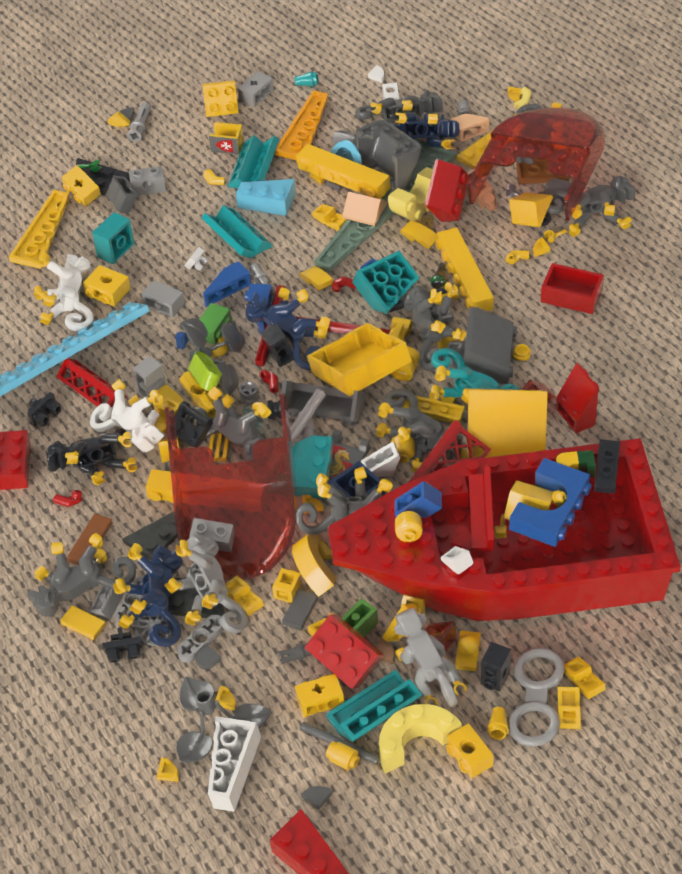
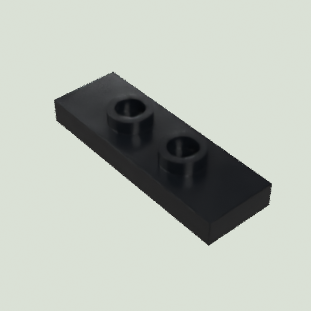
[594,439,620,494]

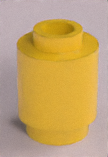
[326,741,360,771]

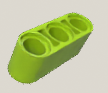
[188,351,222,391]

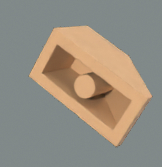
[451,113,489,142]

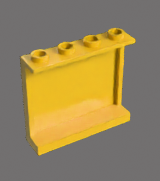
[467,389,547,458]

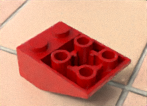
[556,363,599,434]

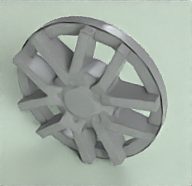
[135,615,172,646]

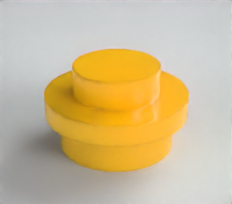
[512,344,531,361]

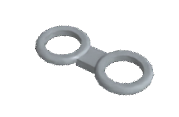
[508,647,565,747]

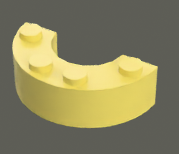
[388,167,433,221]
[379,704,462,774]

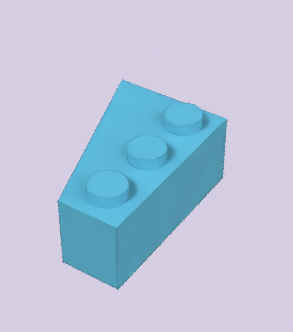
[236,179,296,216]

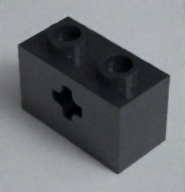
[260,323,294,367]
[480,642,511,692]

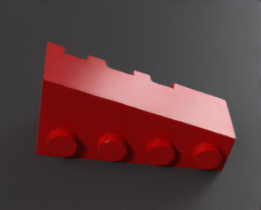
[270,809,349,874]

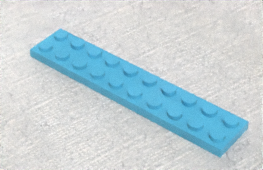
[0,302,150,396]

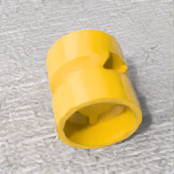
[391,346,420,381]

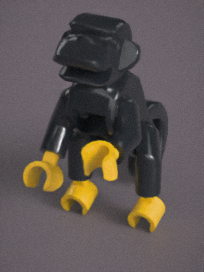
[46,428,138,486]

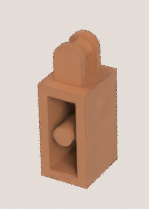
[466,169,498,211]

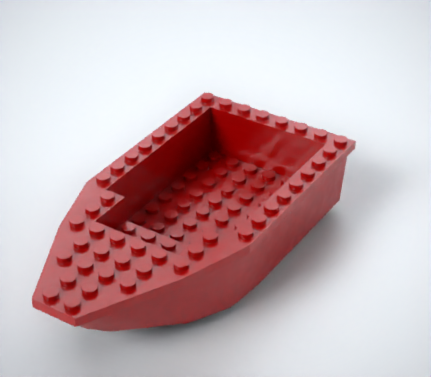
[328,438,681,621]

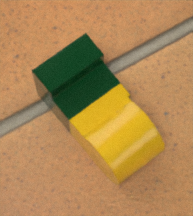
[556,450,596,478]

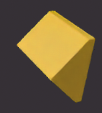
[509,192,553,227]
[504,480,553,520]

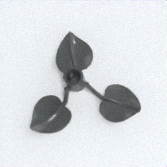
[180,318,243,396]
[177,677,270,763]

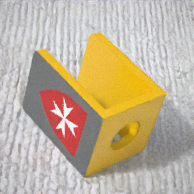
[209,122,244,155]

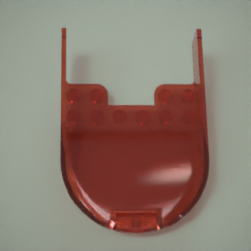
[467,108,605,221]
[165,394,297,580]

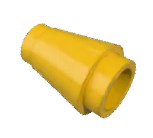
[487,707,509,740]

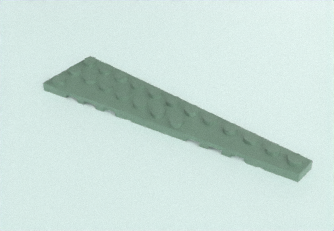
[314,138,457,272]

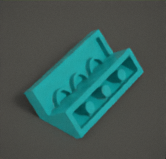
[227,135,279,188]
[202,205,273,258]
[326,669,423,742]

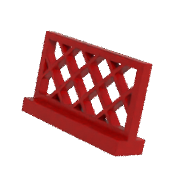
[407,420,491,483]

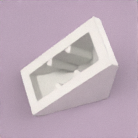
[361,442,400,477]

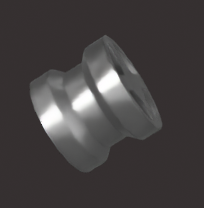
[239,382,259,405]

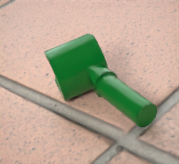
[78,159,102,173]

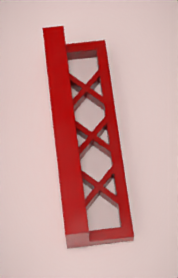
[56,358,127,407]
[468,466,494,552]

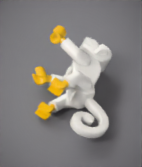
[33,253,93,331]
[90,379,169,452]

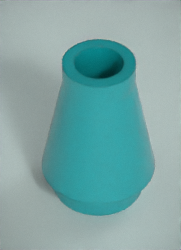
[294,71,319,87]

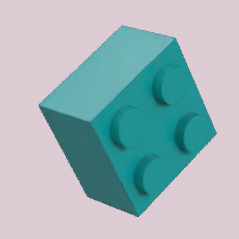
[92,212,135,264]

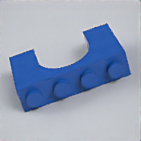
[509,458,592,547]

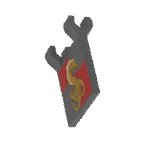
[329,429,371,479]

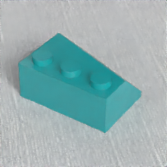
[352,250,420,314]
[268,435,334,499]

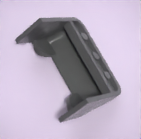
[279,380,366,425]

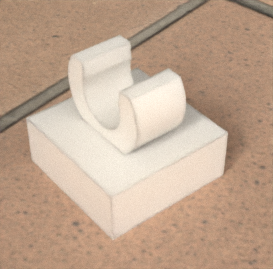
[184,247,208,271]

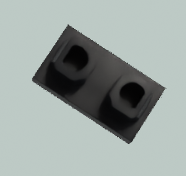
[27,392,62,427]
[102,627,142,663]

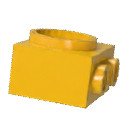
[83,265,131,307]

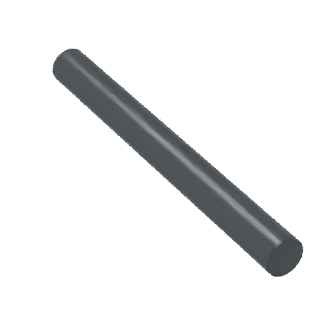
[300,722,380,765]

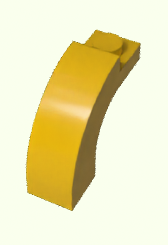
[292,534,337,597]

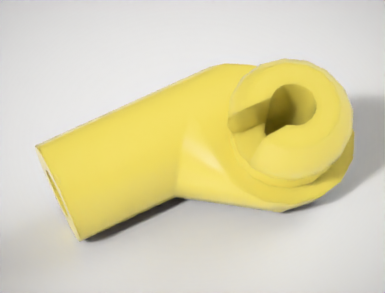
[514,87,532,109]

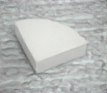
[368,65,384,83]

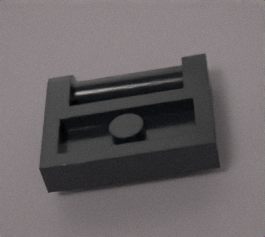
[167,401,213,449]

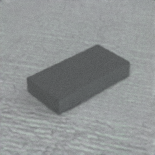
[282,589,318,631]

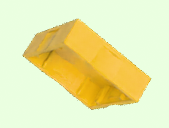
[307,322,411,396]

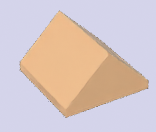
[343,192,387,226]

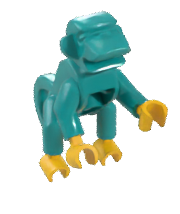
[429,348,519,404]

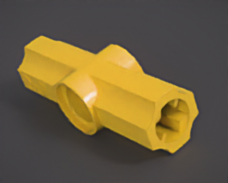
[179,371,216,419]

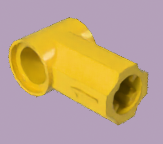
[389,316,413,341]

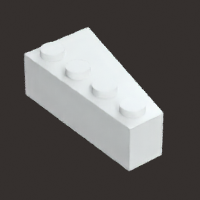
[208,716,261,812]

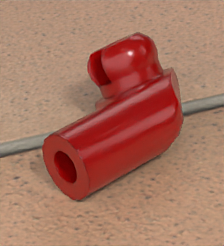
[331,276,356,292]
[259,370,279,393]
[53,490,83,507]

